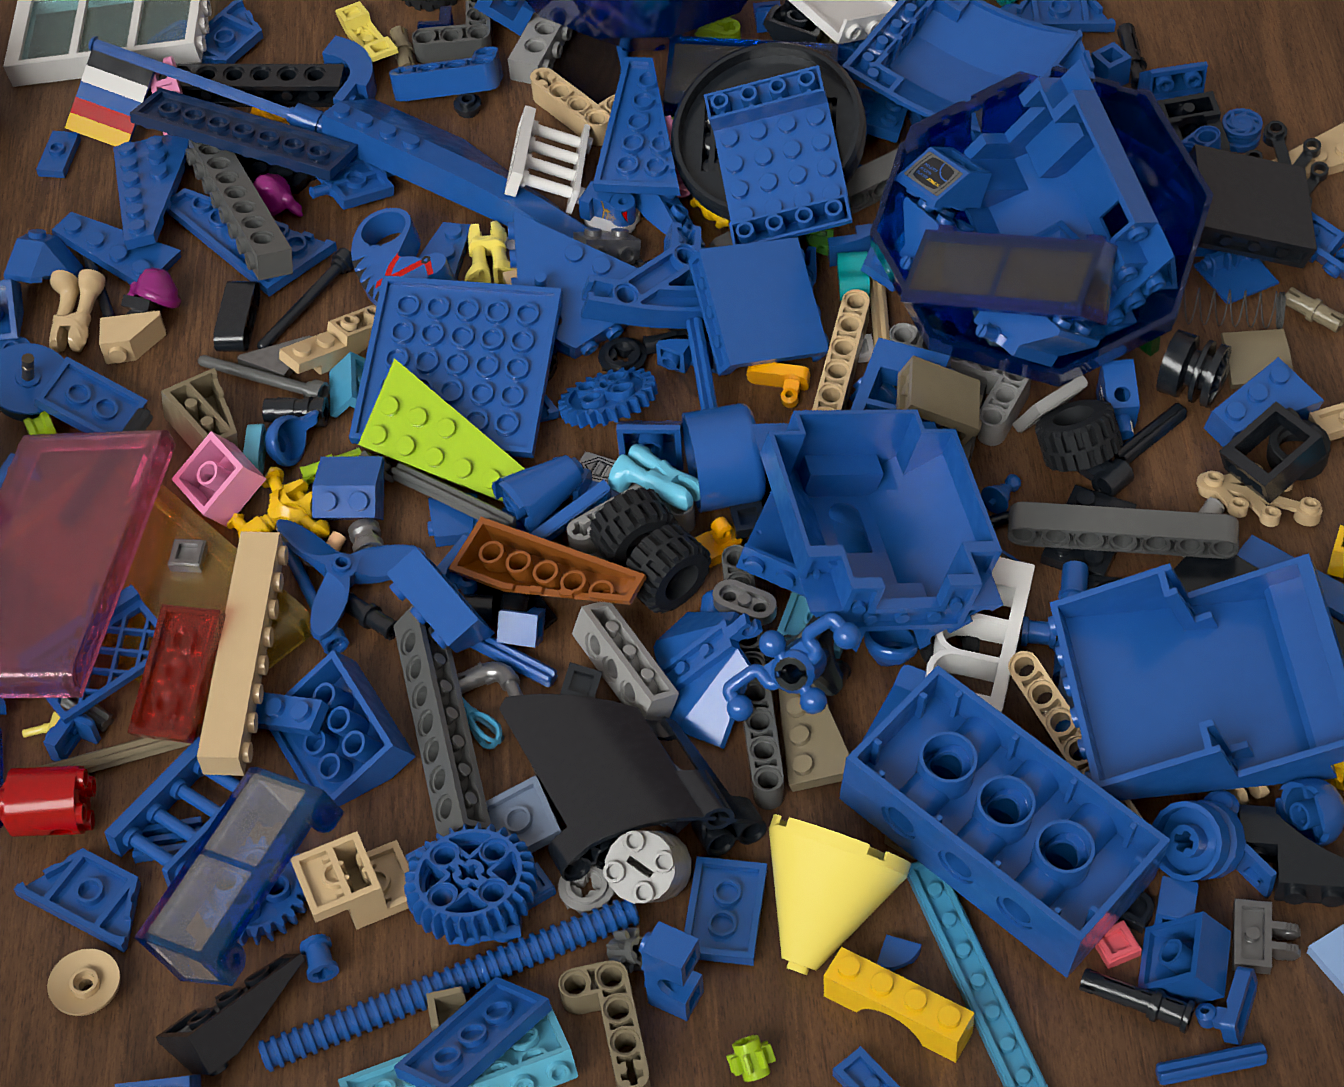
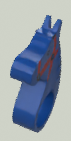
[351,208,455,307]

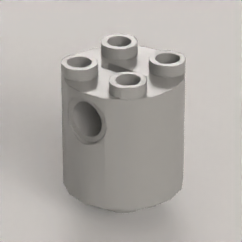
[603,831,691,903]

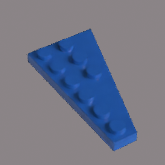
[593,57,681,196]
[113,134,189,250]
[165,188,337,296]

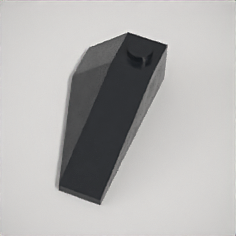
[763,0,825,50]
[156,953,305,1076]

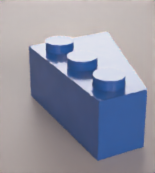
[1204,357,1324,447]

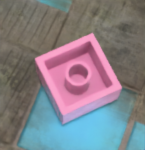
[172,431,266,527]

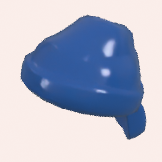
[264,410,319,467]
[864,630,919,667]

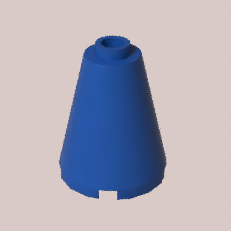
[492,455,584,533]

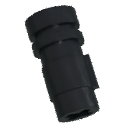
[262,396,329,427]

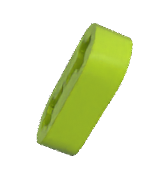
[692,11,741,45]

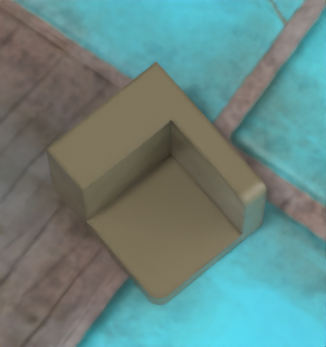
[426,986,467,1031]

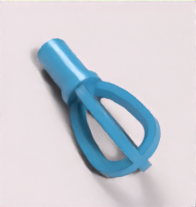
[462,697,504,749]

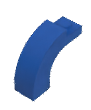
[322,35,377,104]

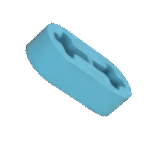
[243,424,266,474]

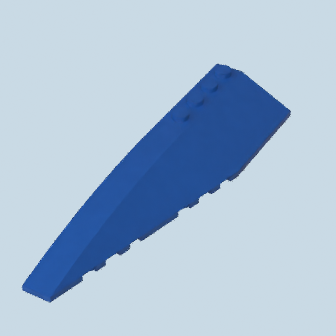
[322,99,588,238]

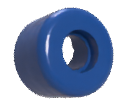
[682,403,766,513]

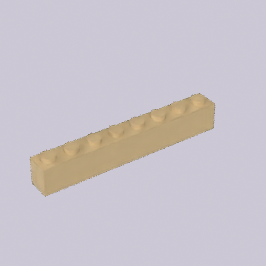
[197,531,289,776]

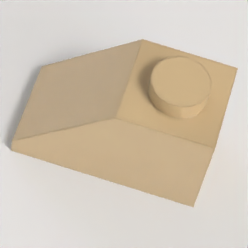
[99,311,166,364]

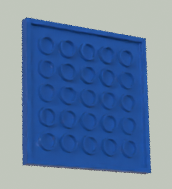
[349,275,563,458]

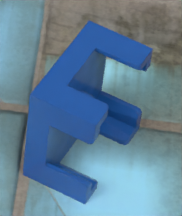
[474,0,541,36]

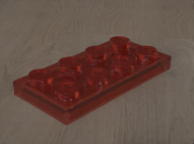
[127,604,226,744]

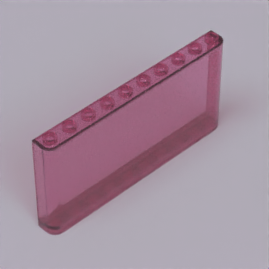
[0,430,176,698]

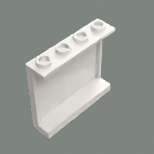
[788,0,897,45]

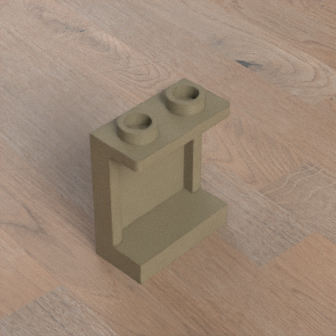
[896,355,983,446]

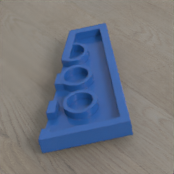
[52,212,181,285]

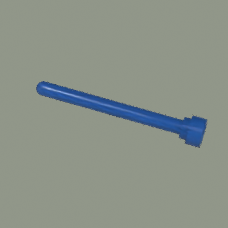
[282,541,349,655]

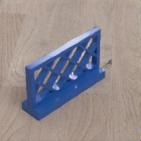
[17,584,179,724]

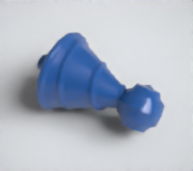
[981,474,1022,514]

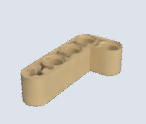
[530,67,615,146]

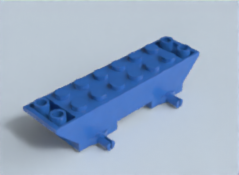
[899,196,1100,367]

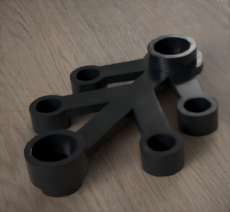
[1245,121,1329,207]

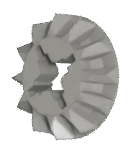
[558,864,615,915]

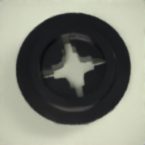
[598,337,647,372]

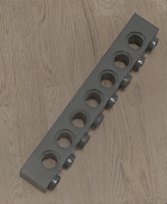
[185,140,293,280]
[393,605,491,837]

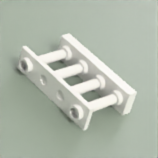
[504,105,593,214]

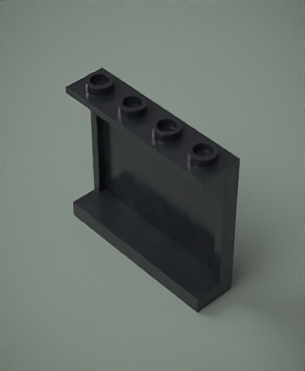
[1182,144,1317,269]

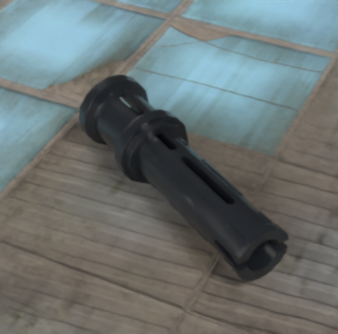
[1079,967,1196,1034]

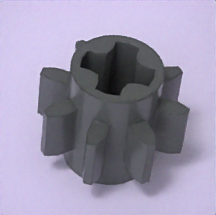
[606,928,643,973]

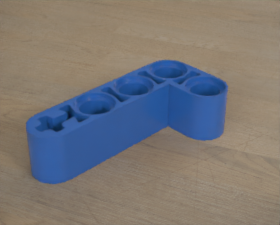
[389,46,503,101]

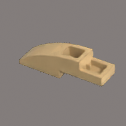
[279,304,376,375]

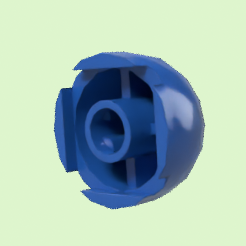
[1275,777,1344,847]

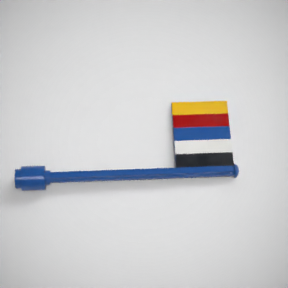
[65,36,324,146]

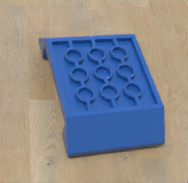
[704,65,853,245]

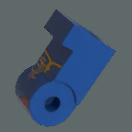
[579,181,636,227]

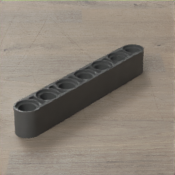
[1007,502,1239,559]

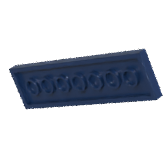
[130,88,358,181]

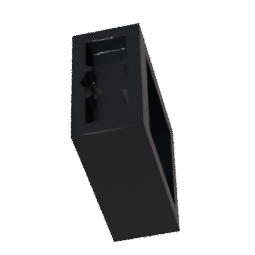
[1219,402,1327,504]

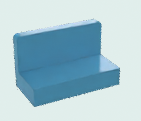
[329,351,365,418]

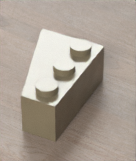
[161,368,238,451]

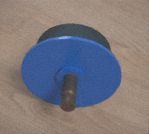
[0,343,64,421]

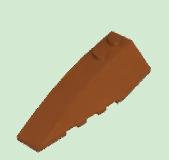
[448,517,647,605]

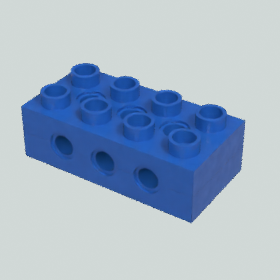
[839,665,1170,978]

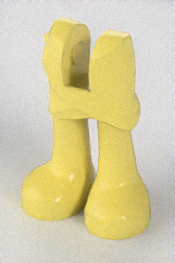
[465,221,516,284]

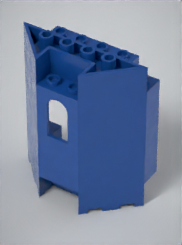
[964,59,1178,341]
[751,409,1003,652]

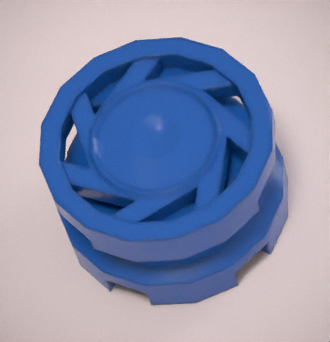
[1222,108,1263,153]

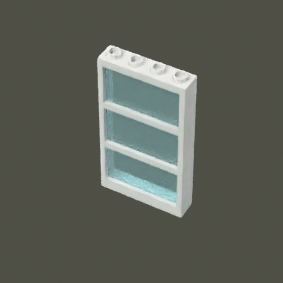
[3,0,212,87]

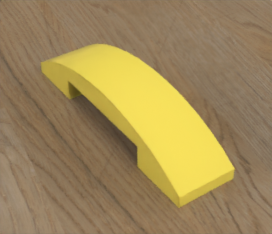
[335,1,399,63]

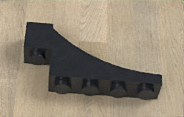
[1238,805,1344,907]

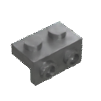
[573,227,641,264]

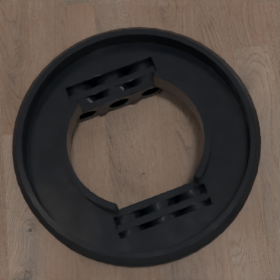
[671,42,867,221]

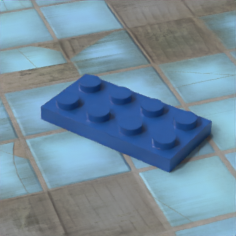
[394,977,552,1087]

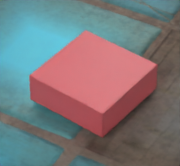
[1095,920,1142,969]

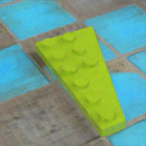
[358,358,525,503]

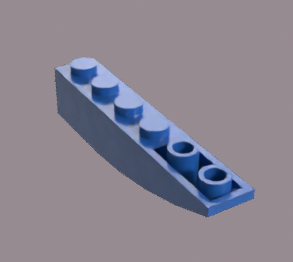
[600,148,706,247]

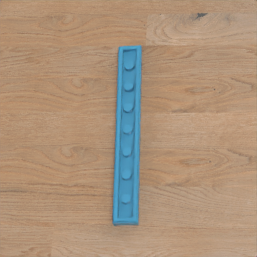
[907,861,1048,1087]

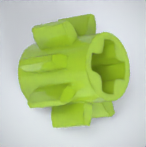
[726,1035,776,1082]

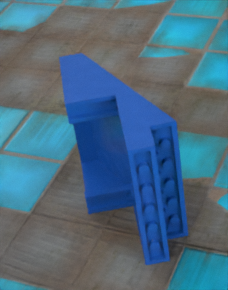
[1048,553,1344,801]

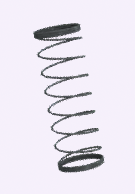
[1165,287,1286,329]

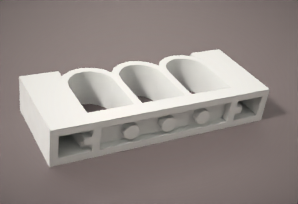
[925,557,1035,713]

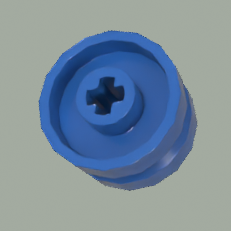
[1152,800,1246,882]

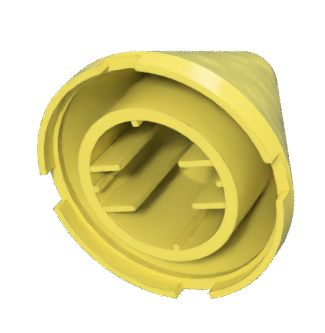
[769,814,911,975]

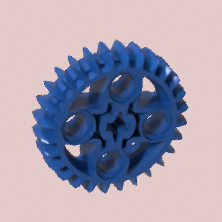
[404,822,538,945]

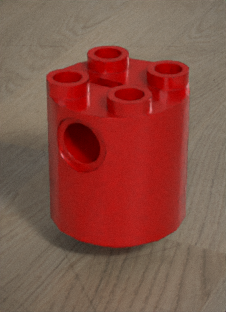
[0,766,96,837]

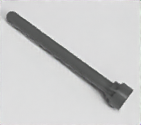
[198,355,330,399]

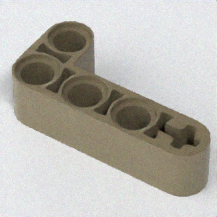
[558,960,651,1087]

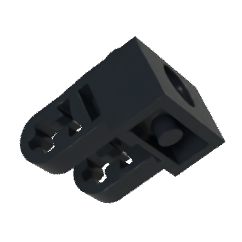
[1152,91,1230,153]

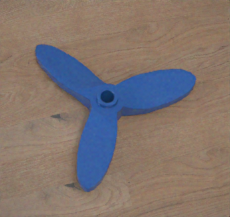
[276,519,426,641]

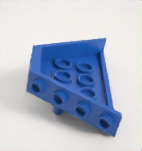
[507,211,638,359]

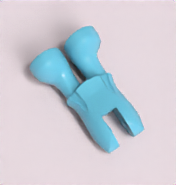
[608,444,700,511]

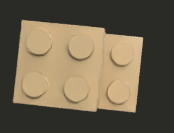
[290,831,409,930]

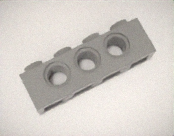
[508,0,582,84]
[572,602,679,720]

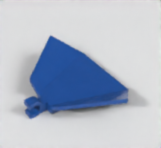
[653,612,763,749]

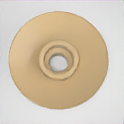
[47,949,121,1016]

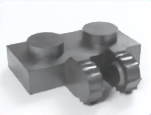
[1232,899,1301,974]

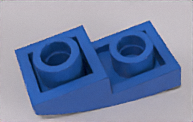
[828,222,885,267]
[656,339,718,374]

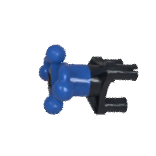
[723,613,861,721]

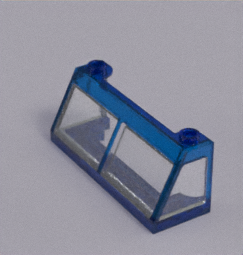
[134,767,345,986]

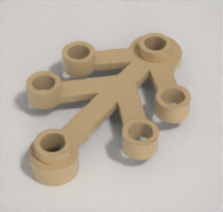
[1196,463,1323,527]

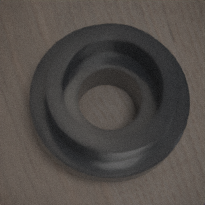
[454,93,482,118]

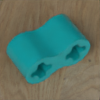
[837,251,870,301]

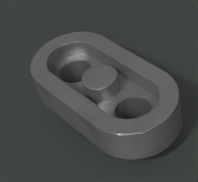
[713,579,777,626]

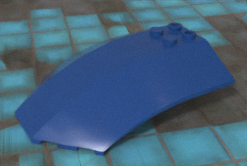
[842,0,1103,133]

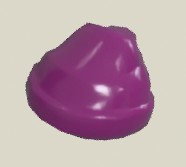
[253,174,303,217]
[127,267,181,309]

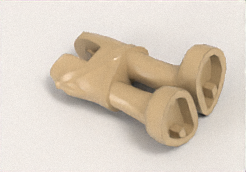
[49,269,106,352]

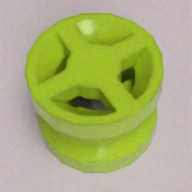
[23,411,58,448]

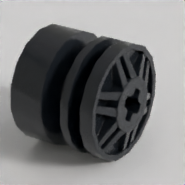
[1156,329,1232,408]

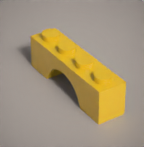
[824,947,975,1063]

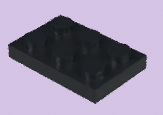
[1040,485,1137,576]

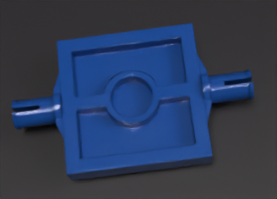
[309,157,394,210]

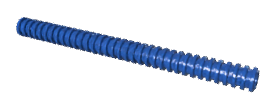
[257,899,640,1072]

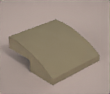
[1221,329,1293,389]

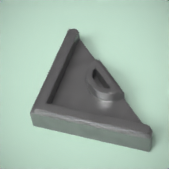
[237,335,313,378]

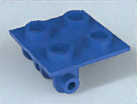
[1194,251,1279,304]

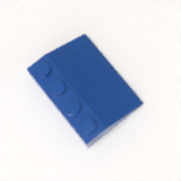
[270,650,416,815]

